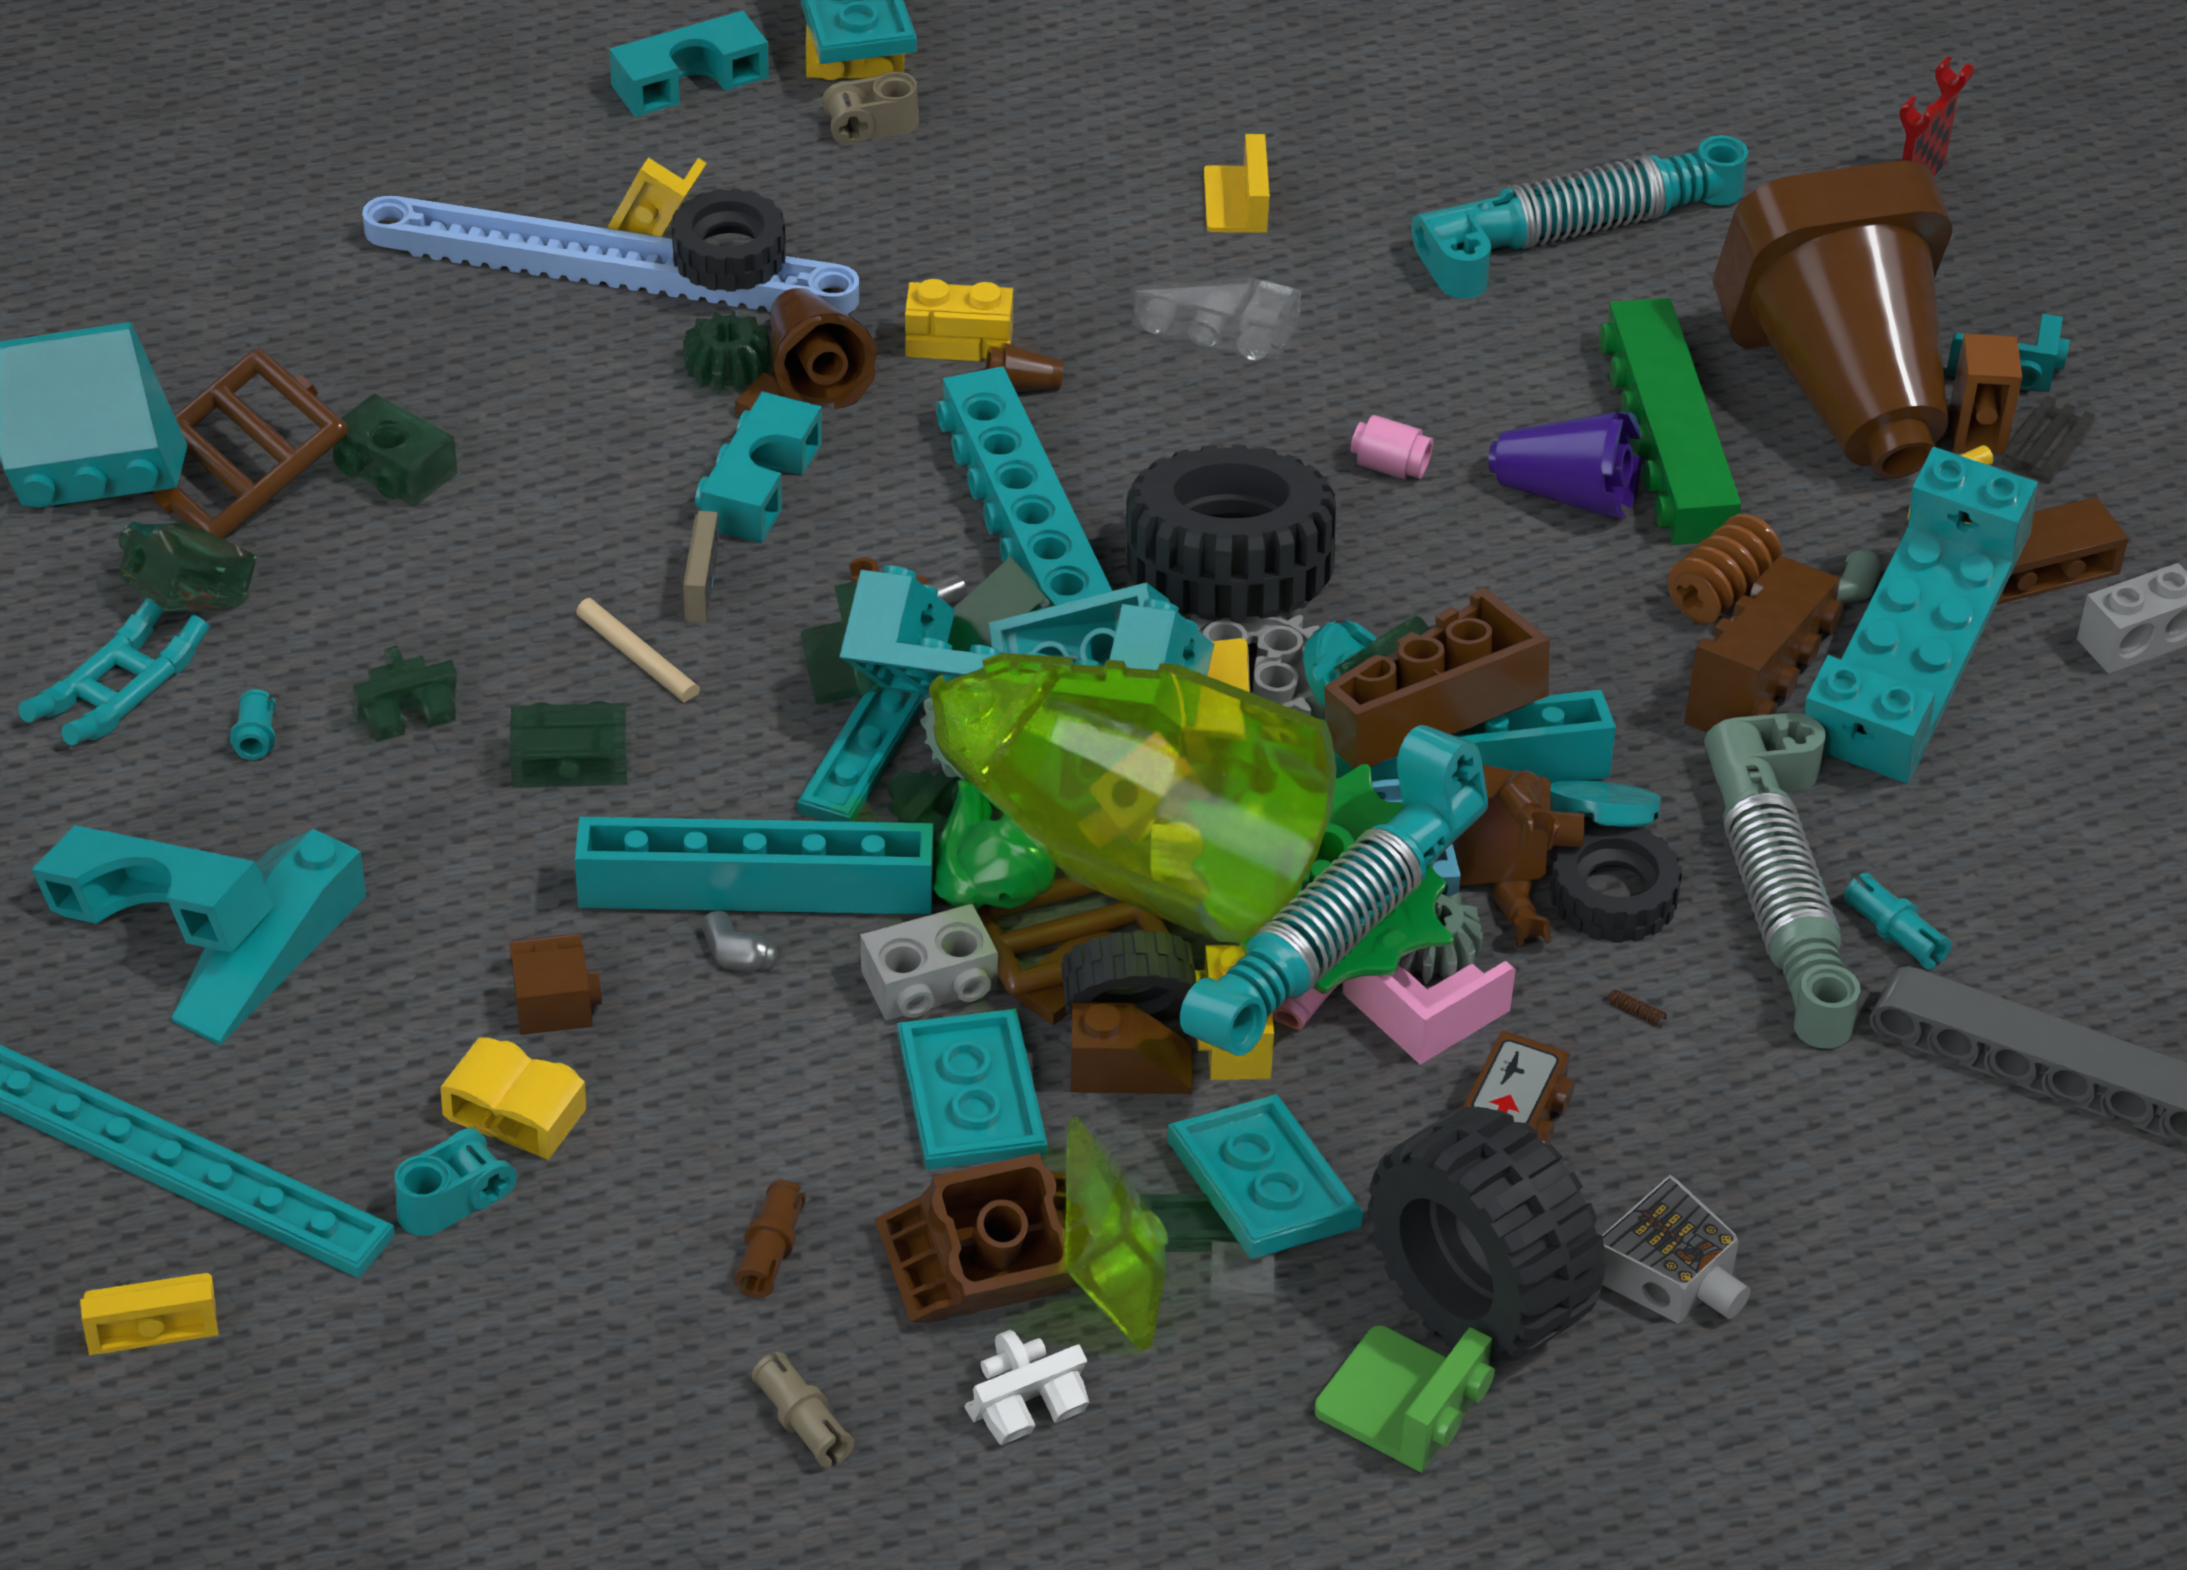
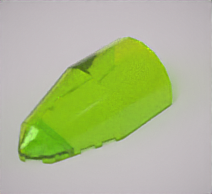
[929,653,1337,943]

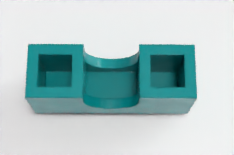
[609,11,769,117]
[695,392,822,543]

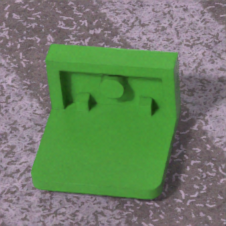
[1315,1326,1495,1473]

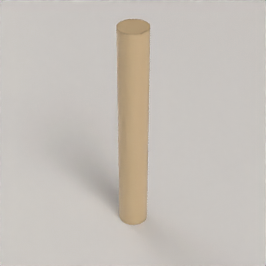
[576,598,700,703]

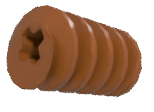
[1667,514,1782,626]

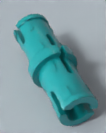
[1843,873,1952,970]

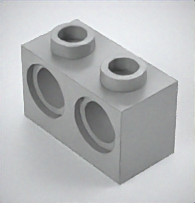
[2077,563,2187,674]
[860,904,998,1021]

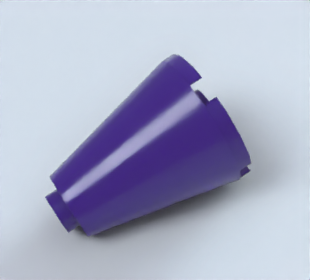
[1488,411,1641,519]

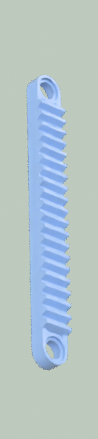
[362,196,859,314]

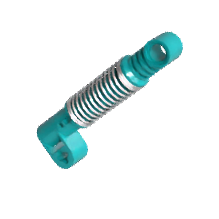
[1411,135,1749,299]
[1180,725,1488,1056]

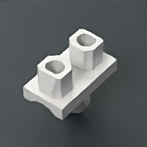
[965,1330,1089,1445]

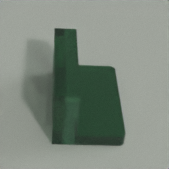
[801,581,882,705]

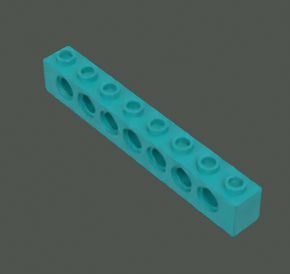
[936,366,1112,610]

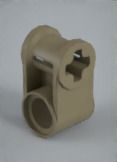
[821,72,919,145]

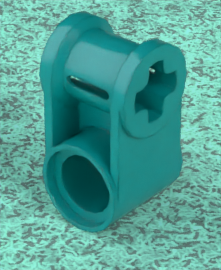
[395,1128,517,1236]

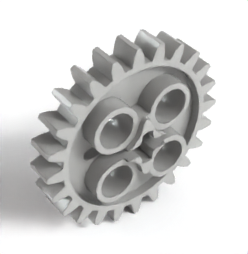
[1190,610,1325,725]

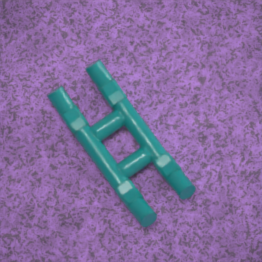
[18,593,211,745]

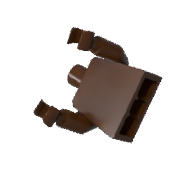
[1453,765,1584,947]

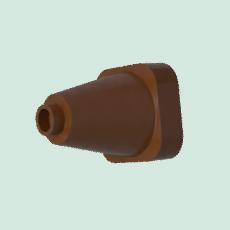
[1713,160,1953,479]

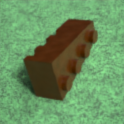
[1684,556,1843,732]
[1324,586,1550,769]

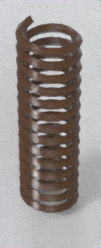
[1607,989,1667,1028]

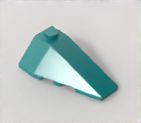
[171,829,366,1045]

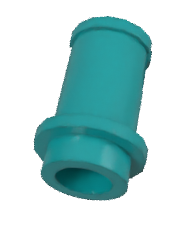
[229,689,276,760]

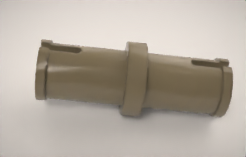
[752,1352,854,1468]

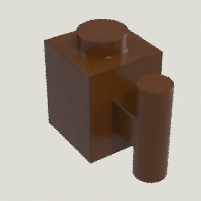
[509,933,602,1035]

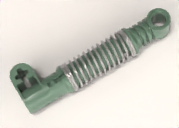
[1704,713,1861,1049]

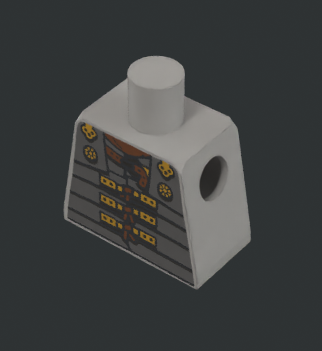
[1600,1175,1751,1323]

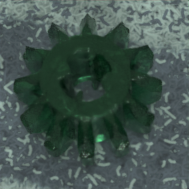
[683,310,771,395]

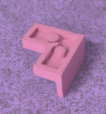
[1342,961,1515,1065]

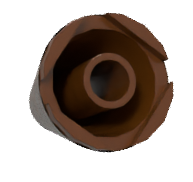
[770,288,877,410]

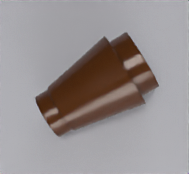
[985,343,1063,393]

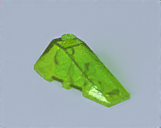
[1065,1116,1168,1352]

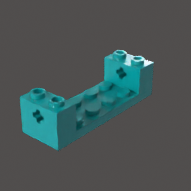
[1805,447,2038,784]
[840,565,1215,732]

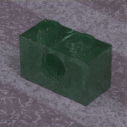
[333,393,458,507]

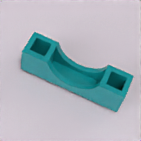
[31,825,274,953]

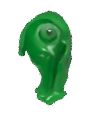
[933,779,1056,911]

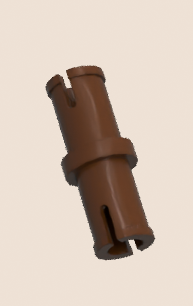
[734,1180,806,1298]

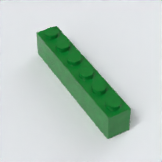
[1599,298,1742,546]

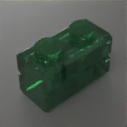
[509,701,628,788]

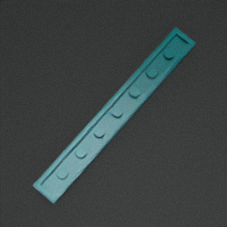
[0,1045,395,1278]

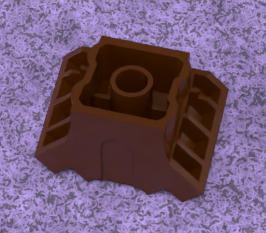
[874,1153,1115,1323]

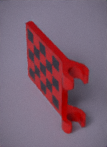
[1899,56,1974,177]

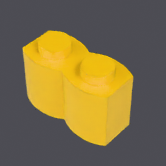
[440,1037,586,1160]

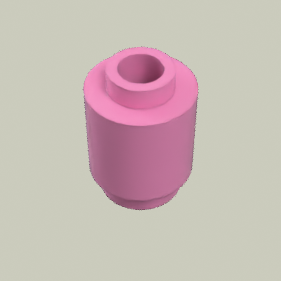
[1350,415,1433,480]

